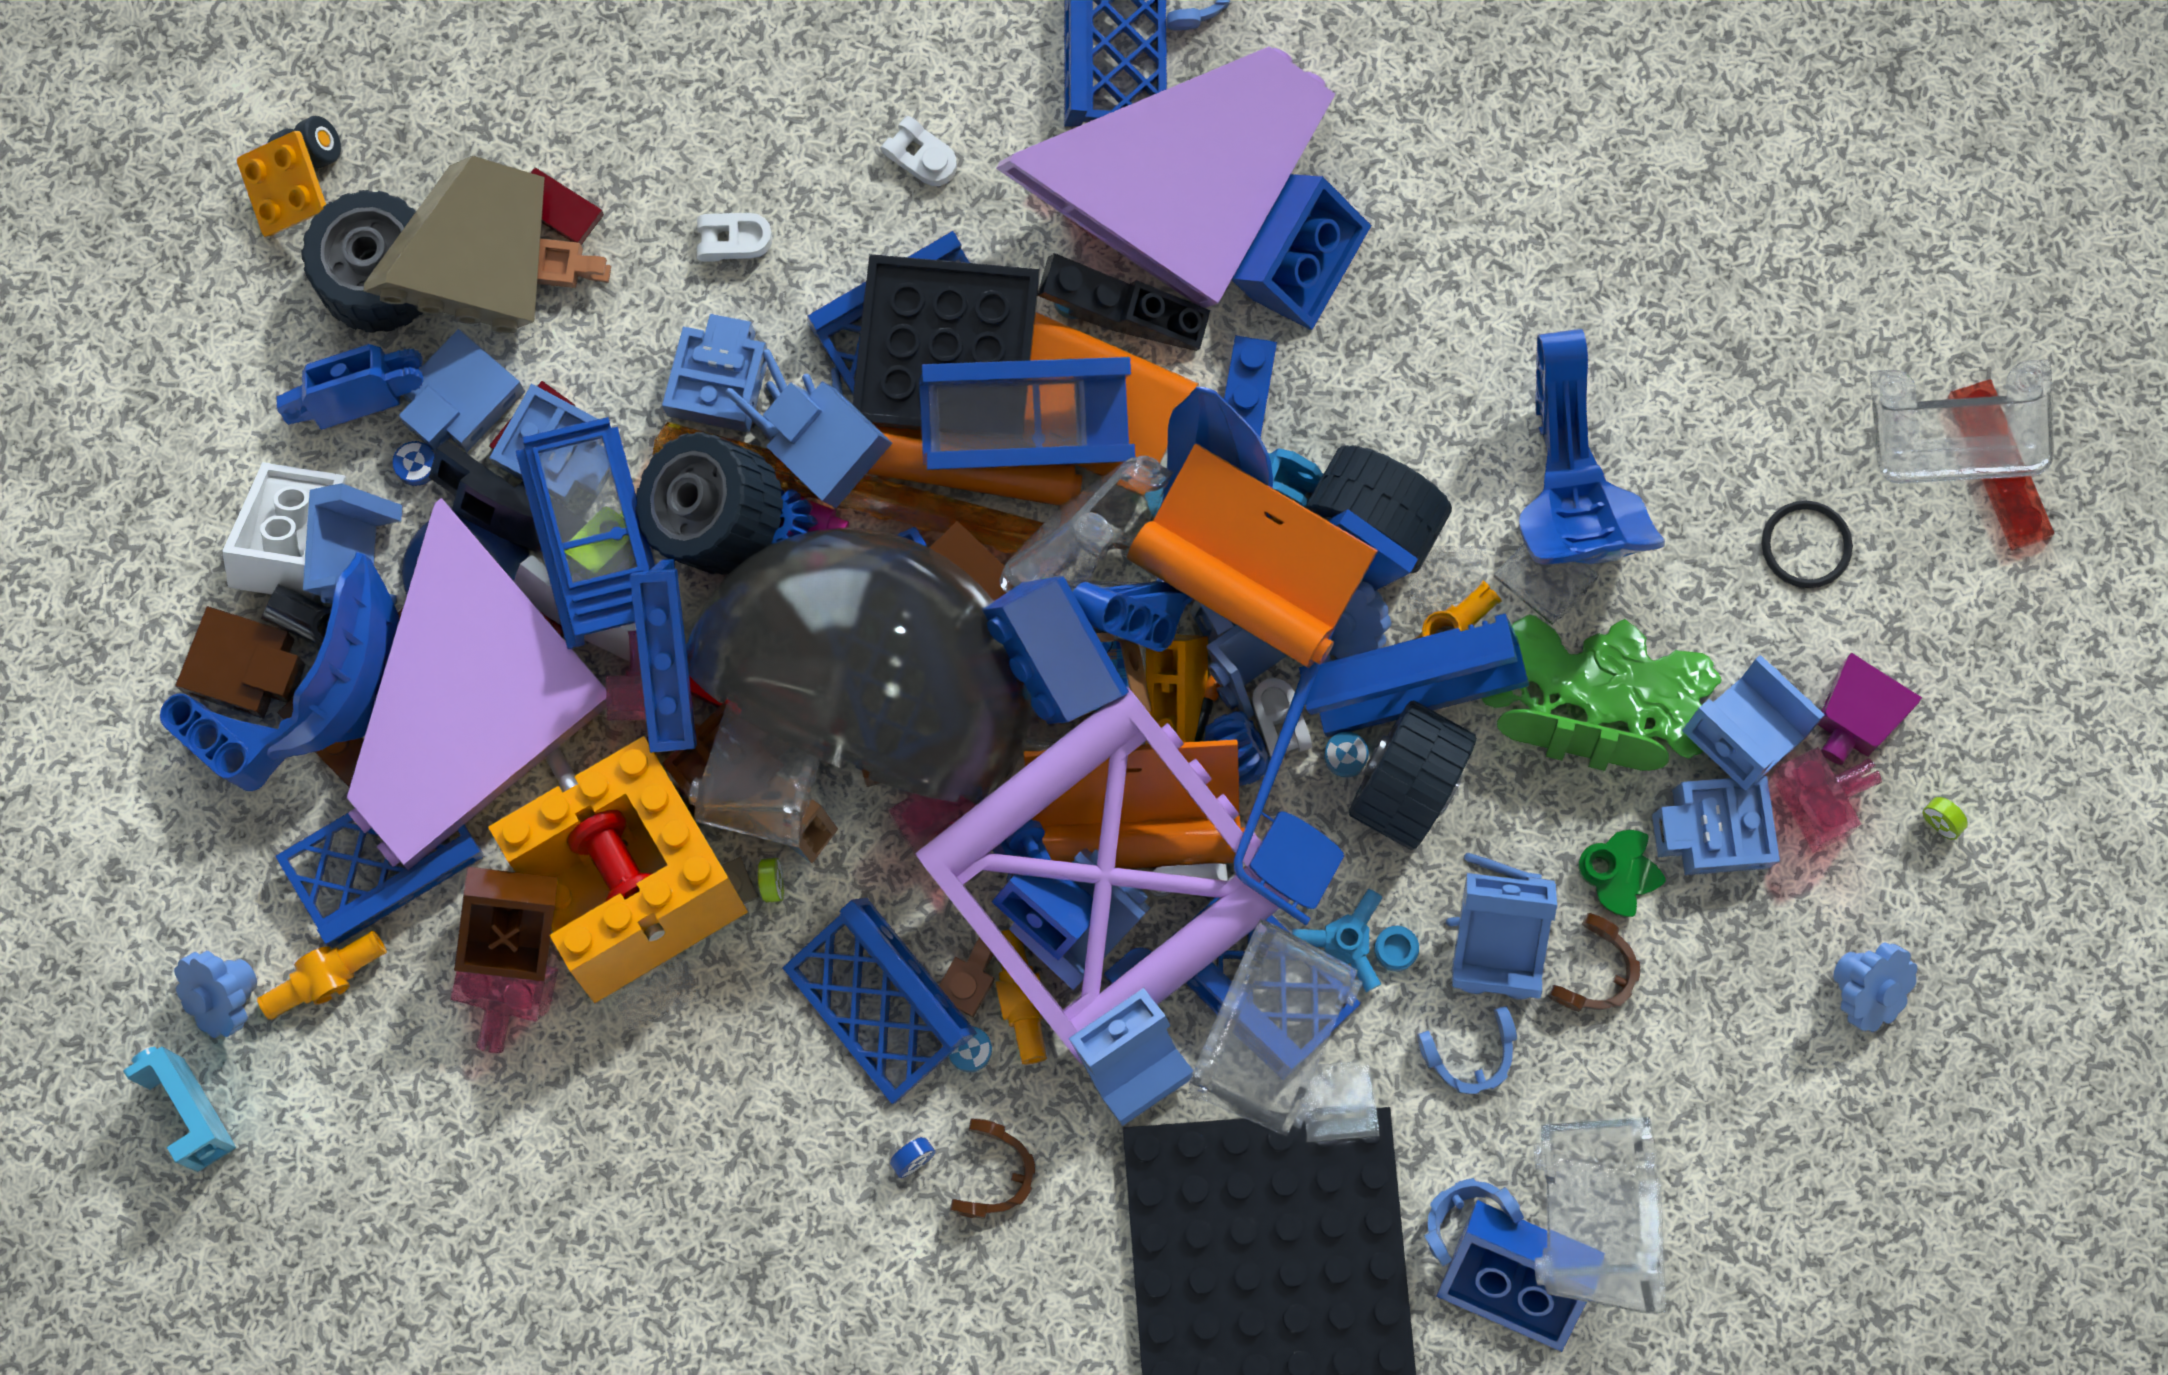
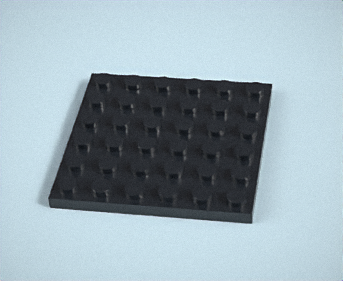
[1123,1107,1416,1375]

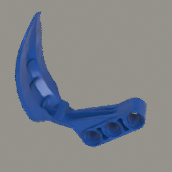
[1519,328,1665,565]
[1073,387,1273,652]
[160,552,400,791]

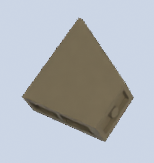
[364,155,544,334]

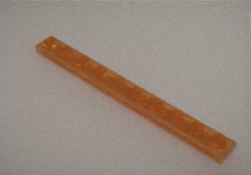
[652,422,1076,565]

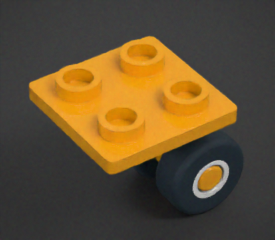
[237,116,341,237]

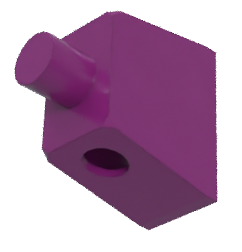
[1817,652,1922,765]

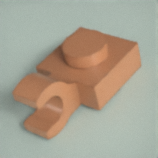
[537,239,611,288]
[939,937,995,1018]

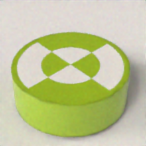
[1922,797,1968,840]
[758,857,784,903]

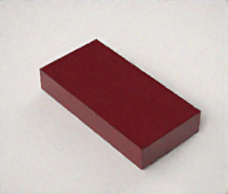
[531,167,604,245]

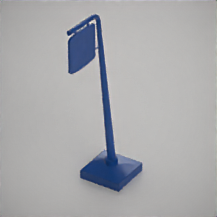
[1234,509,1418,925]

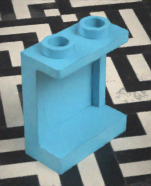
[123,1046,237,1172]

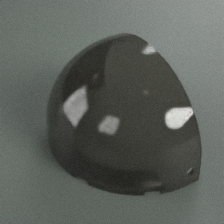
[686,528,1031,804]

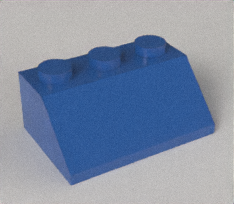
[1232,174,1372,330]
[982,576,1129,724]
[1436,1200,1603,1352]

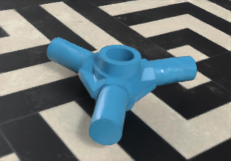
[1291,889,1383,993]

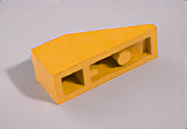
[1145,634,1208,745]

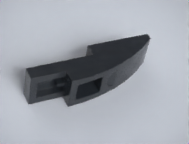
[1038,253,1210,351]
[429,440,587,552]

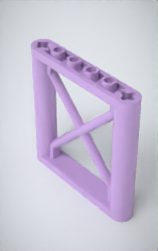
[915,686,1290,1064]

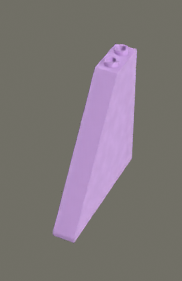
[996,46,1335,308]
[347,498,613,870]

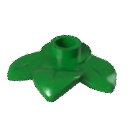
[1578,829,1666,917]

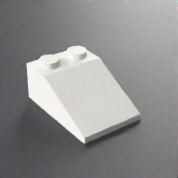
[222,462,346,600]

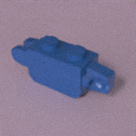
[277,344,423,430]

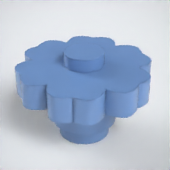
[1329,581,1392,659]
[1833,942,1917,1032]
[174,951,257,1038]

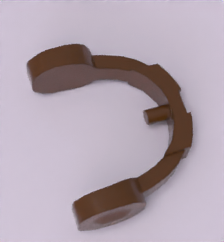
[1547,913,1640,1012]
[949,1118,1035,1219]

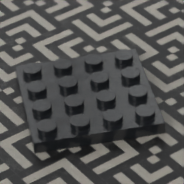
[852,254,1040,440]

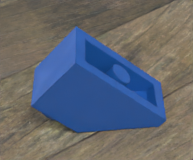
[991,875,1093,961]

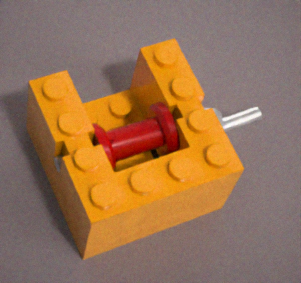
[488,736,748,1004]

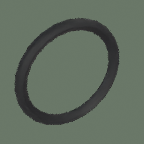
[1761,500,1853,588]

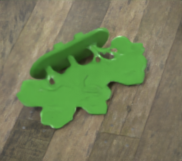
[1481,614,1722,771]

